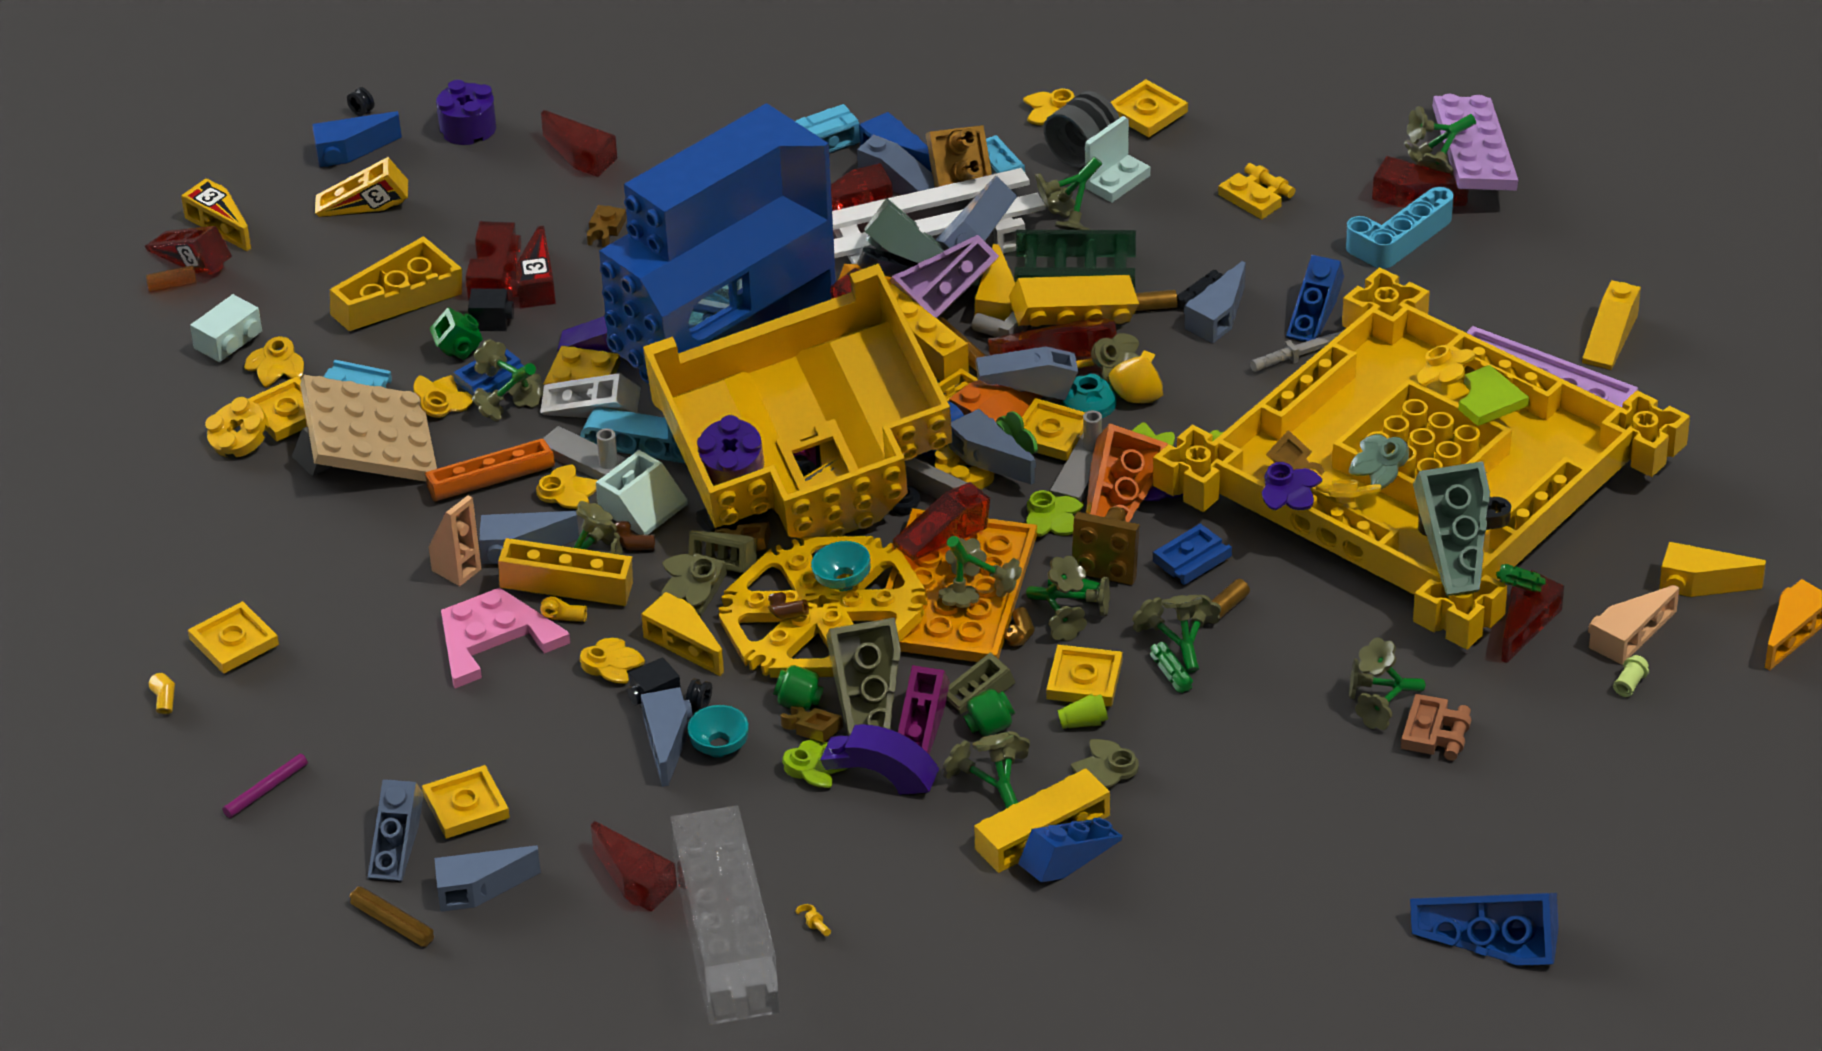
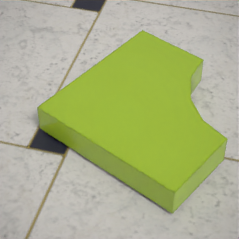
[1458,365,1529,426]

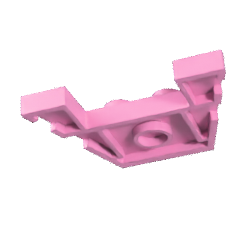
[441,588,570,688]

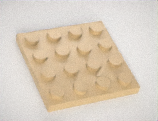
[300,375,437,481]

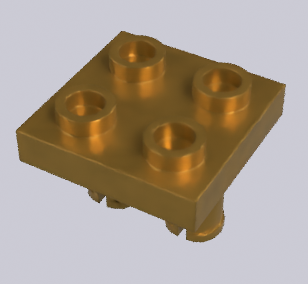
[925,125,992,188]
[1072,506,1140,585]

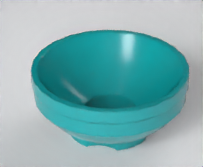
[1060,373,1117,418]
[811,541,871,591]
[688,705,749,757]

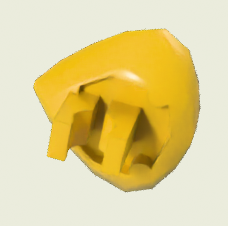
[1109,350,1163,403]

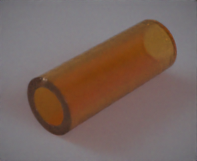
[145,265,197,292]

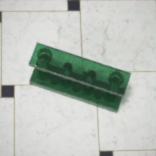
[1014,230,1136,290]

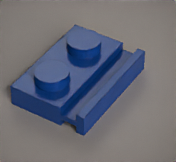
[453,349,526,396]
[1153,523,1232,585]

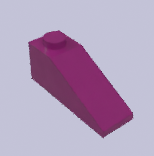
[898,665,950,755]

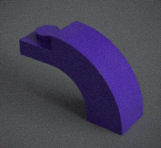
[820,724,939,795]

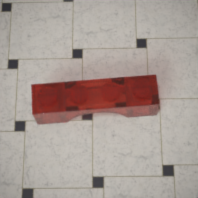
[988,317,1117,357]

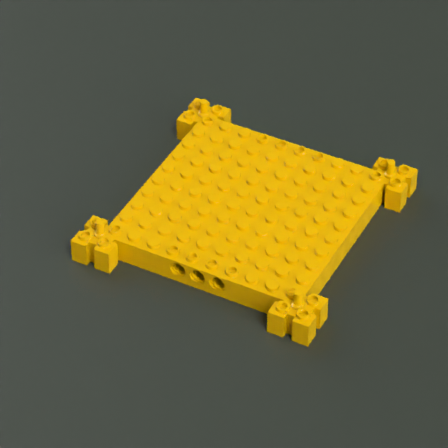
[1153,267,1690,650]

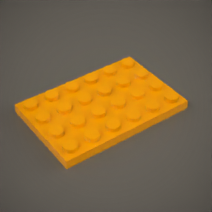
[885,508,1037,662]

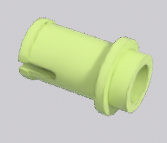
[1613,655,1649,697]

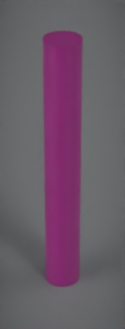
[222,753,308,818]

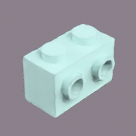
[190,294,262,362]

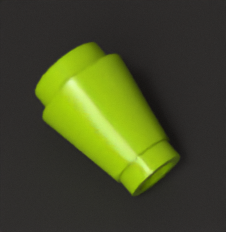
[1057,694,1109,729]

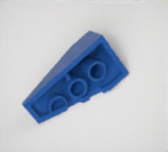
[1410,893,1559,965]

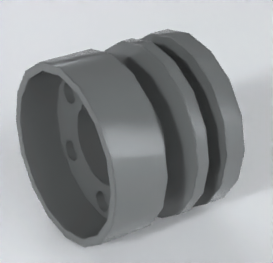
[1044,91,1119,168]

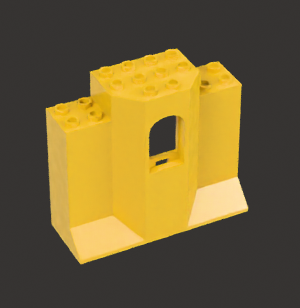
[643,264,952,539]

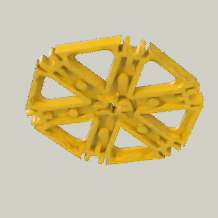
[718,536,927,678]

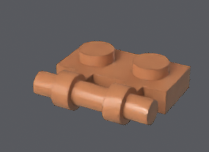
[1401,694,1472,760]

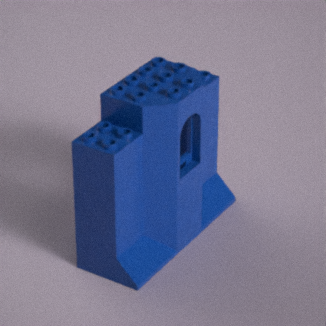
[599,103,837,384]

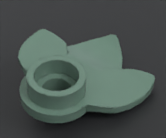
[1349,434,1409,490]

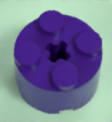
[436,80,497,145]
[697,415,764,486]

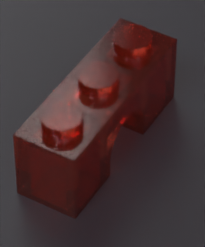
[465,221,521,301]

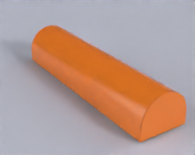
[425,439,555,502]

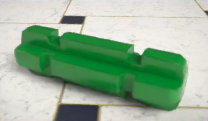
[1496,564,1546,593]
[1150,642,1193,693]

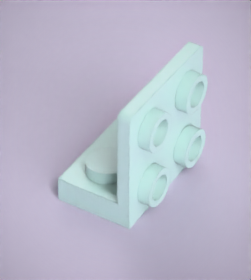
[1085,116,1151,203]

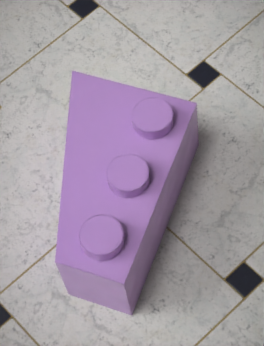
[889,235,999,318]

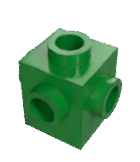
[429,307,483,360]

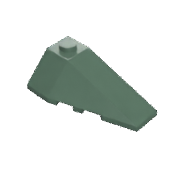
[864,198,980,286]
[1413,461,1490,596]

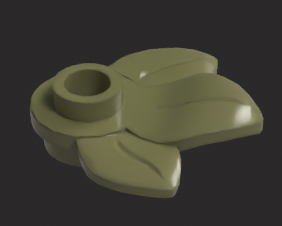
[1091,333,1140,384]
[661,554,721,607]
[1071,739,1139,788]

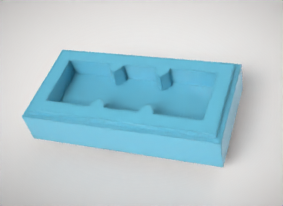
[986,135,1025,175]

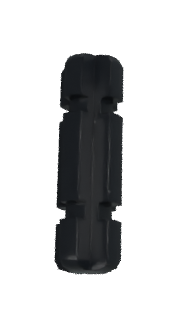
[1177,270,1223,310]

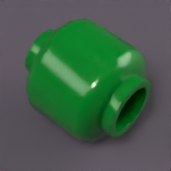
[773,665,824,711]
[963,689,1015,737]

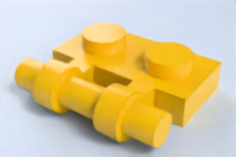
[1218,163,1296,220]

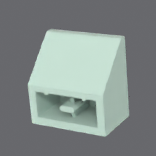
[596,450,688,535]

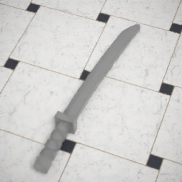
[1250,330,1344,372]

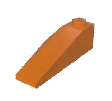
[949,380,1043,422]
[1086,423,1168,522]

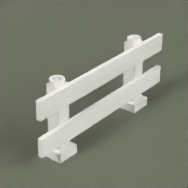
[832,168,1046,264]

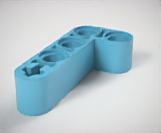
[1346,187,1453,269]
[580,407,685,463]

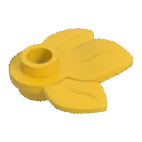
[1023,88,1075,125]
[244,336,304,388]
[1417,345,1476,386]
[413,375,473,418]
[536,464,598,509]
[1316,480,1381,503]
[579,638,645,684]

